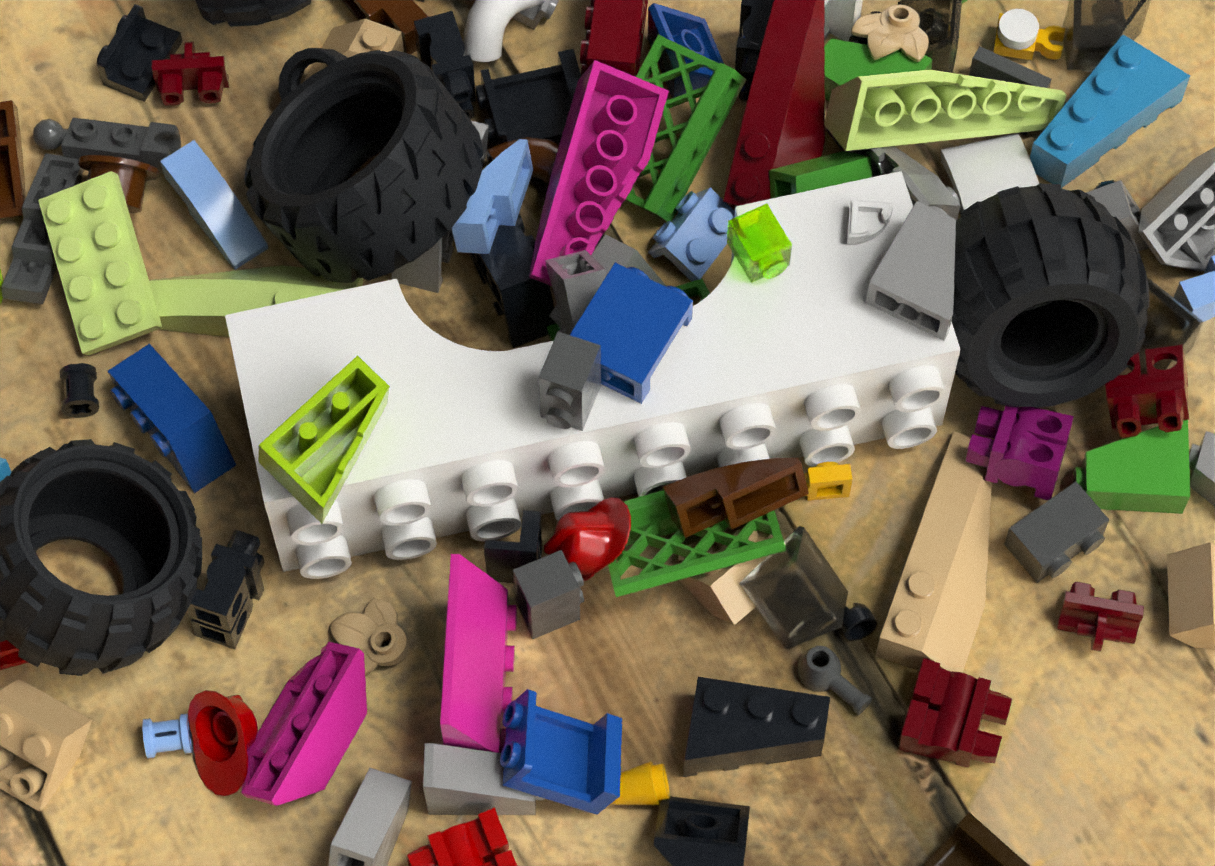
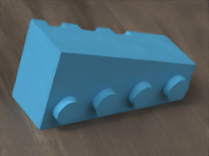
[1030,34,1190,188]

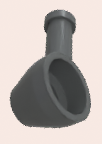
[797,646,872,715]

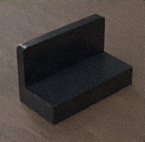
[484,510,543,583]

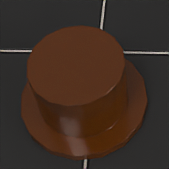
[77,155,160,213]

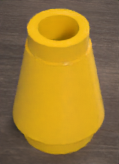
[610,761,670,805]

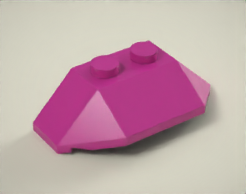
[241,642,367,806]

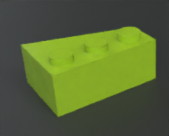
[258,355,390,524]

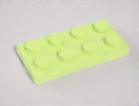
[38,171,163,356]

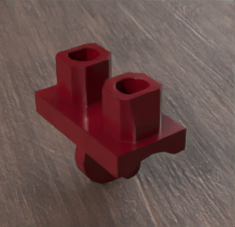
[152,41,229,106]
[1057,582,1144,652]

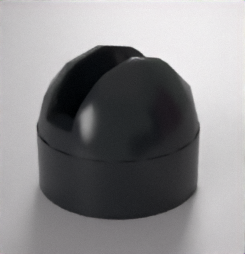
[838,602,877,641]

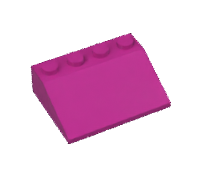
[440,554,517,753]

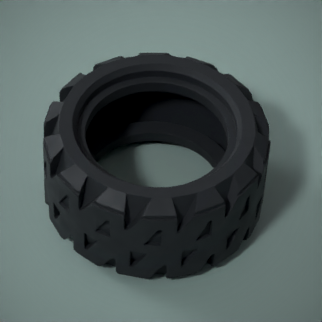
[244,50,483,283]

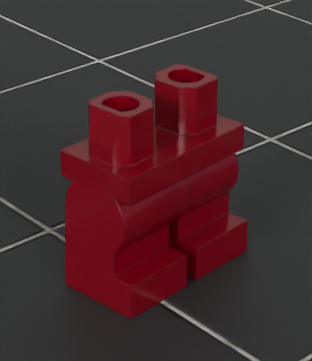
[1105,345,1189,438]
[899,658,1013,768]

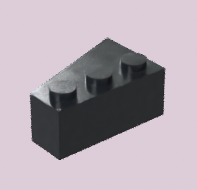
[469,214,556,348]
[683,677,830,777]

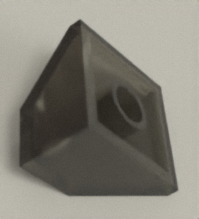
[1063,0,1151,72]

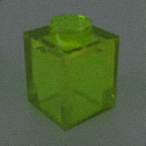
[727,203,792,283]

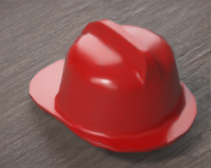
[544,497,631,581]
[188,690,258,796]

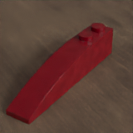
[723,0,825,205]

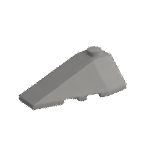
[826,127,960,221]

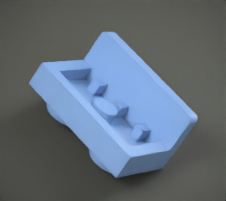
[648,187,735,281]

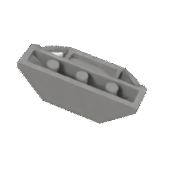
[1138,147,1215,271]

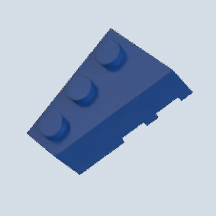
[108,343,236,493]

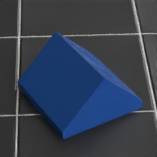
[648,3,724,98]

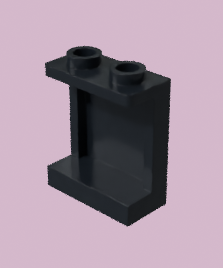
[475,49,581,145]

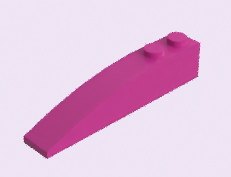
[529,60,669,286]

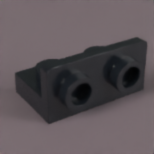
[97,4,183,102]

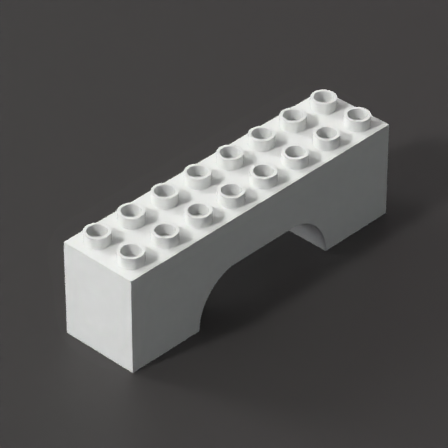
[225,171,961,579]

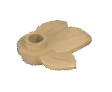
[851,5,929,62]
[330,599,409,676]

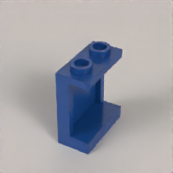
[570,262,693,404]
[500,689,622,815]

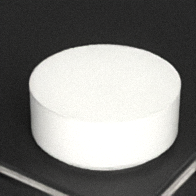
[997,9,1039,50]

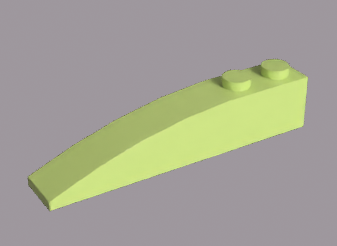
[824,70,1066,151]
[149,265,364,337]

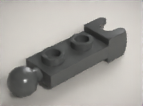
[33,118,181,175]

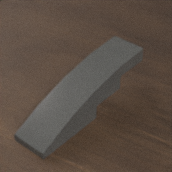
[1,153,84,304]

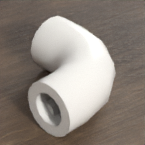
[463,0,544,62]

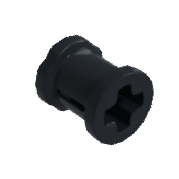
[60,363,99,418]

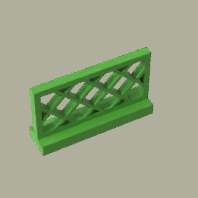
[625,34,746,221]
[608,490,786,597]

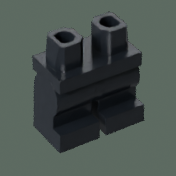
[735,0,774,101]
[414,11,476,119]
[188,530,265,649]

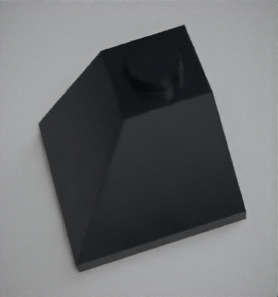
[654,796,750,866]

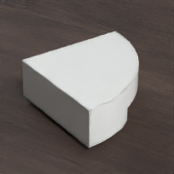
[847,199,893,245]

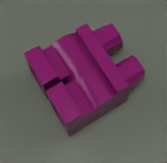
[965,406,1074,500]

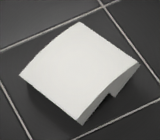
[941,133,1039,212]

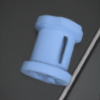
[142,713,193,759]

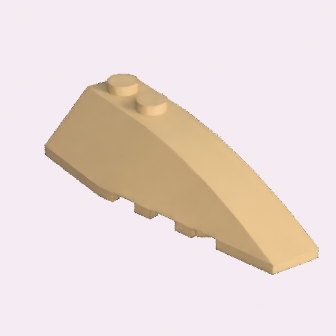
[876,431,992,673]

